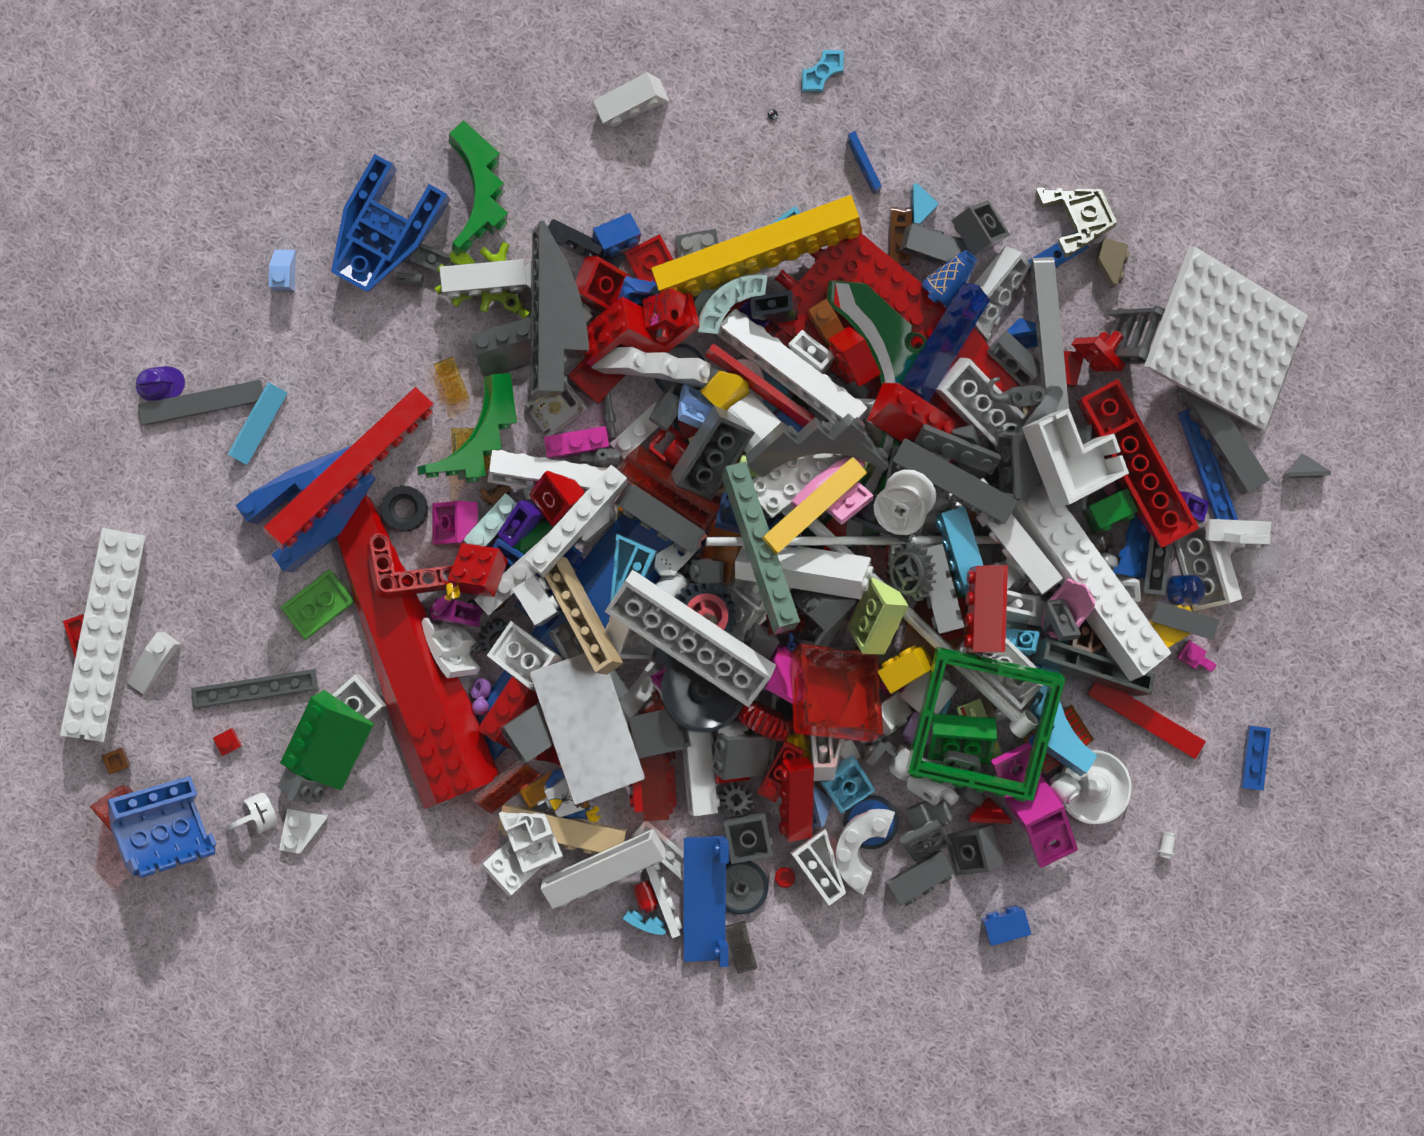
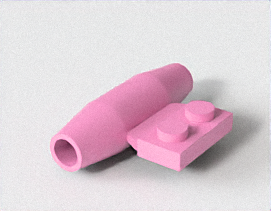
[791,456,873,525]

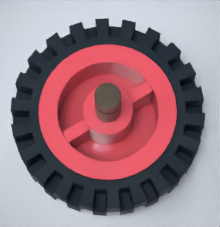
[675,582,737,633]

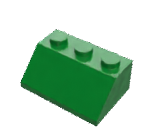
[927,714,997,764]

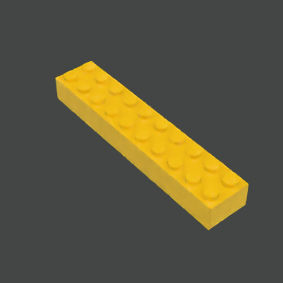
[652,195,863,297]

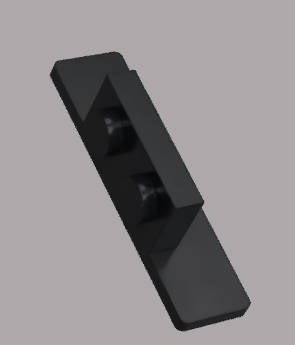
[548,219,625,268]

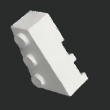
[809,724,846,781]
[789,828,846,906]

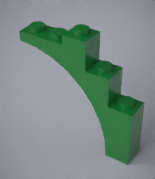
[448,120,508,256]
[417,373,517,483]

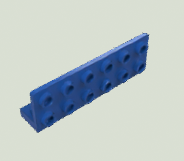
[683,836,729,967]

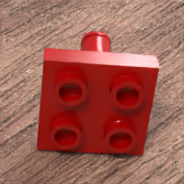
[1071,331,1126,372]

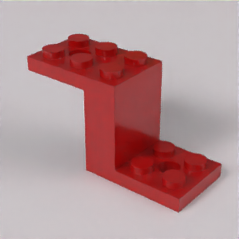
[584,292,700,366]

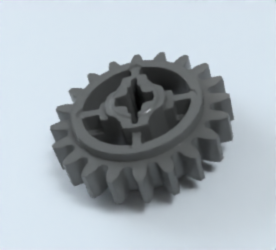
[887,542,937,602]

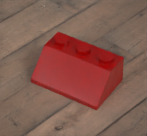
[477,676,539,750]

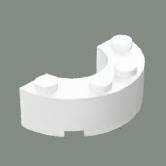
[836,809,895,895]

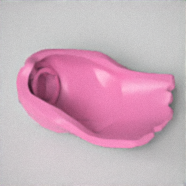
[1041,579,1095,639]

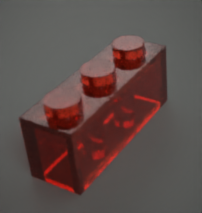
[639,755,674,821]

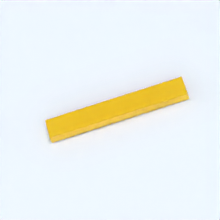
[762,457,867,554]

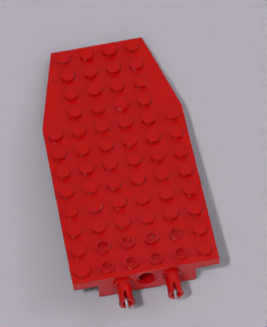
[773,233,1018,448]

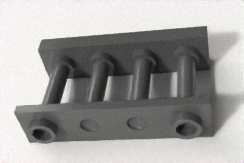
[1107,306,1165,364]

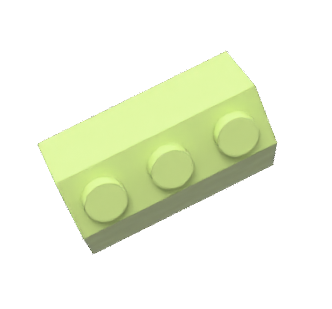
[847,577,908,655]

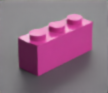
[544,426,610,460]

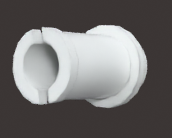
[1158,832,1176,859]

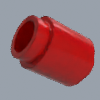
[633,880,659,913]

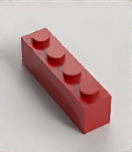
[779,756,814,842]

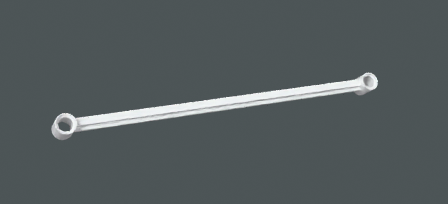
[781,504,1038,738]

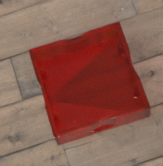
[791,643,883,742]

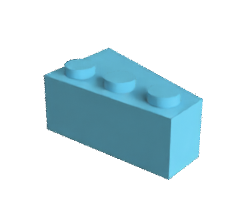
[611,534,657,601]

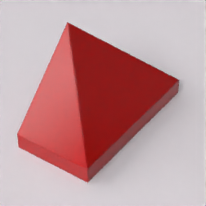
[967,797,1012,824]

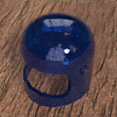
[1167,575,1205,605]

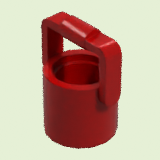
[648,425,689,468]

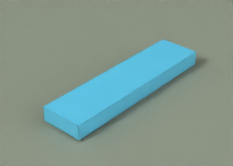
[228,382,287,465]

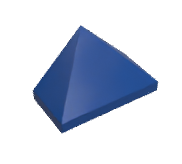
[1007,318,1038,348]

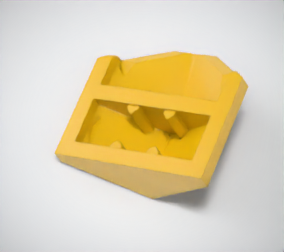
[701,370,749,411]

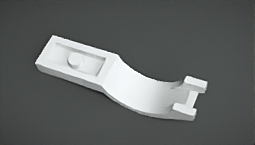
[619,661,659,724]

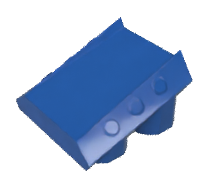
[618,276,659,307]

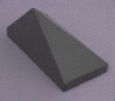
[1283,454,1331,478]

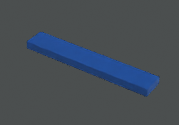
[1177,410,1238,520]

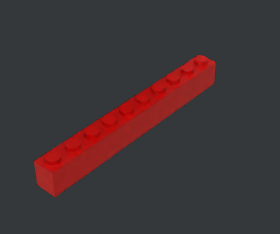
[263,387,434,551]

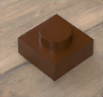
[102,747,131,775]

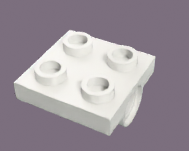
[481,839,540,897]

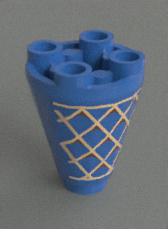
[921,250,977,311]

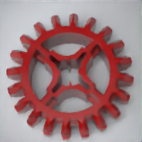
[737,701,794,741]

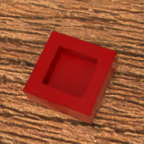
[213,728,242,756]

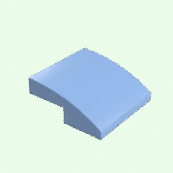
[678,384,713,429]

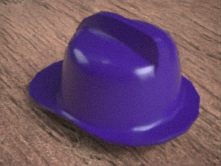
[135,366,185,401]

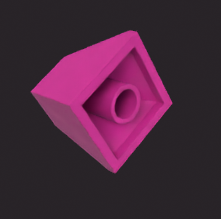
[432,501,478,545]

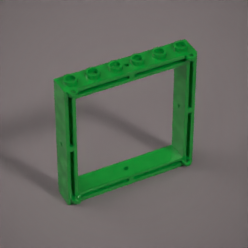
[906,646,1065,802]

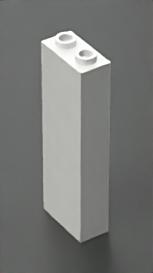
[735,546,874,599]

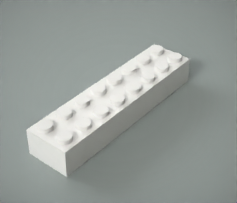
[605,570,776,707]

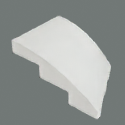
[422,618,481,678]
[499,812,563,874]

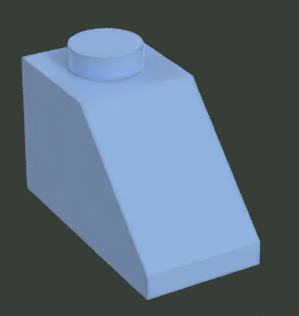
[269,250,296,292]

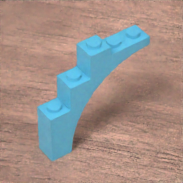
[1029,639,1097,776]

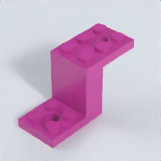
[991,742,1078,868]

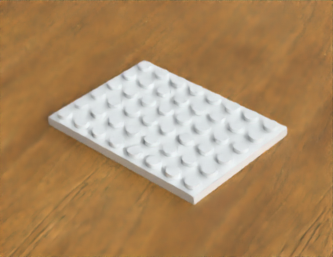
[1144,247,1308,430]

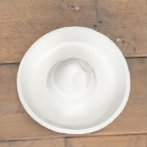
[1060,750,1131,824]

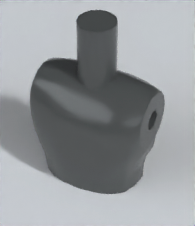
[580,448,620,468]

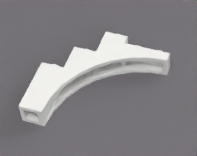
[592,347,719,389]

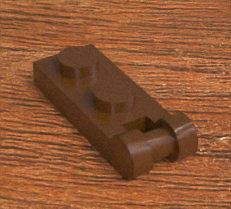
[889,207,912,265]

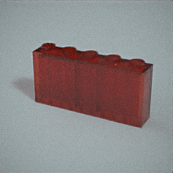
[618,445,721,531]

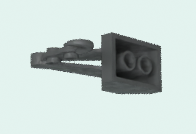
[986,377,1063,499]

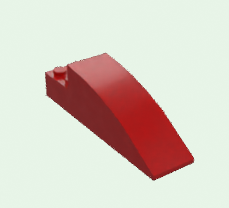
[1076,379,1199,548]

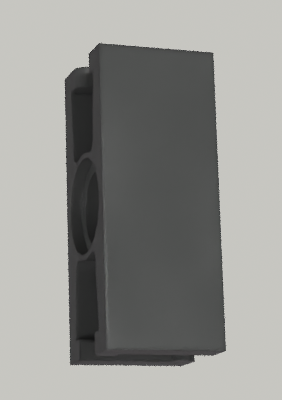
[986,331,1040,386]

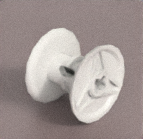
[874,470,936,535]

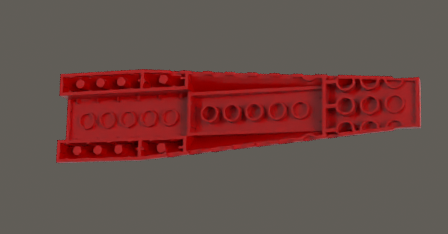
[336,493,501,809]

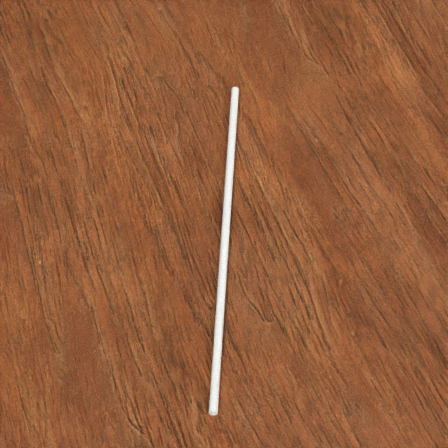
[706,536,1000,546]

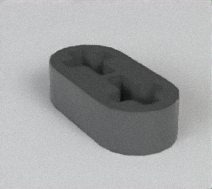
[942,751,981,773]

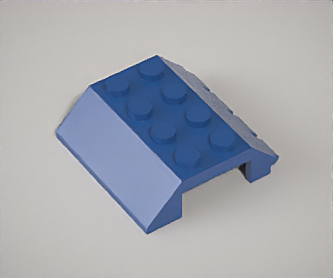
[108,776,217,878]

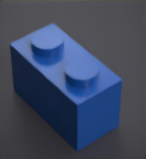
[592,213,641,258]
[981,905,1032,946]

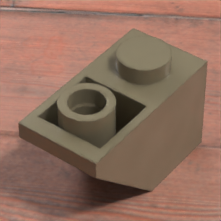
[1095,238,1130,288]

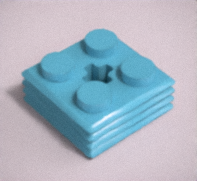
[820,755,875,813]

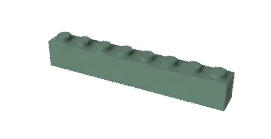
[721,462,800,634]

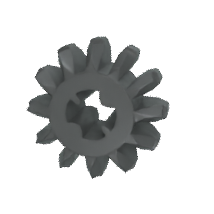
[719,781,754,817]

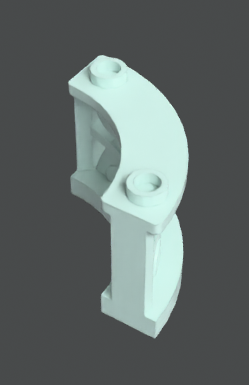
[694,274,768,334]

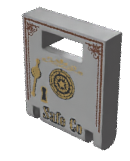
[524,381,589,436]

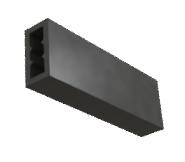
[499,669,629,764]

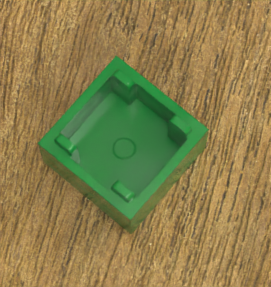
[1082,488,1138,533]

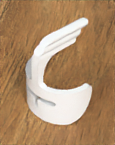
[225,793,278,835]

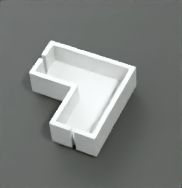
[1022,409,1129,507]

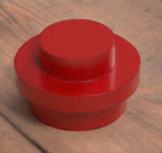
[775,867,796,888]

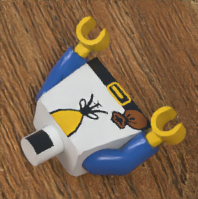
[537,768,602,823]

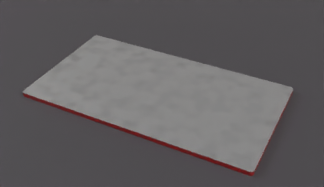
[530,653,645,804]

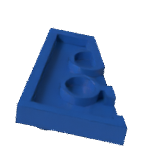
[1113,514,1151,579]

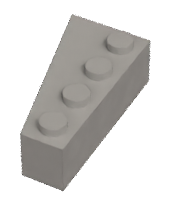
[926,544,964,634]

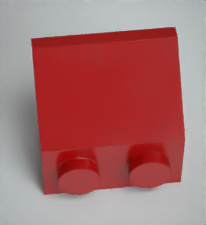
[528,471,585,527]

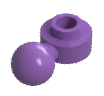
[471,678,491,715]

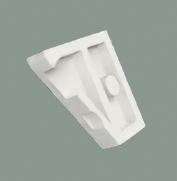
[279,808,328,854]

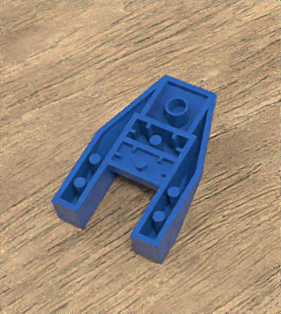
[331,154,450,293]
[236,446,376,573]

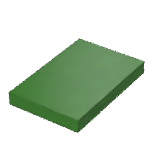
[280,569,355,640]

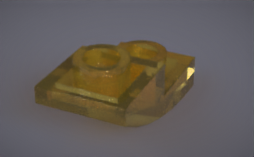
[434,356,470,405]

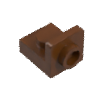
[479,484,513,506]

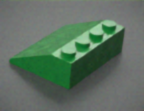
[280,690,375,790]

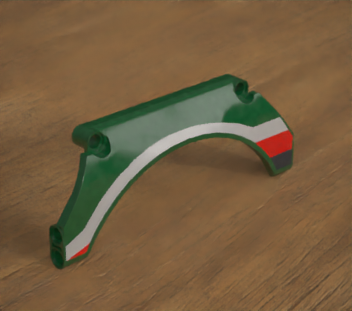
[800,281,929,551]

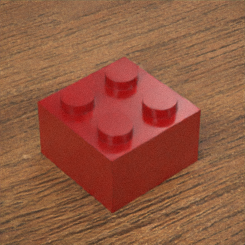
[575,256,630,313]
[828,326,881,387]
[448,543,508,597]

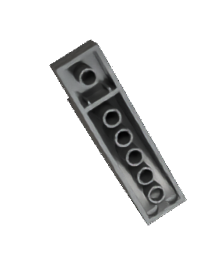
[530,221,589,398]

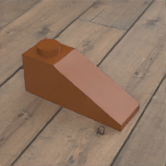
[806,299,844,364]

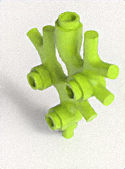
[435,242,530,319]

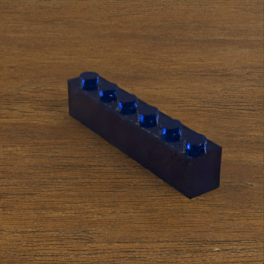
[901,282,990,402]

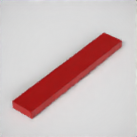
[705,344,815,427]
[1087,682,1206,759]

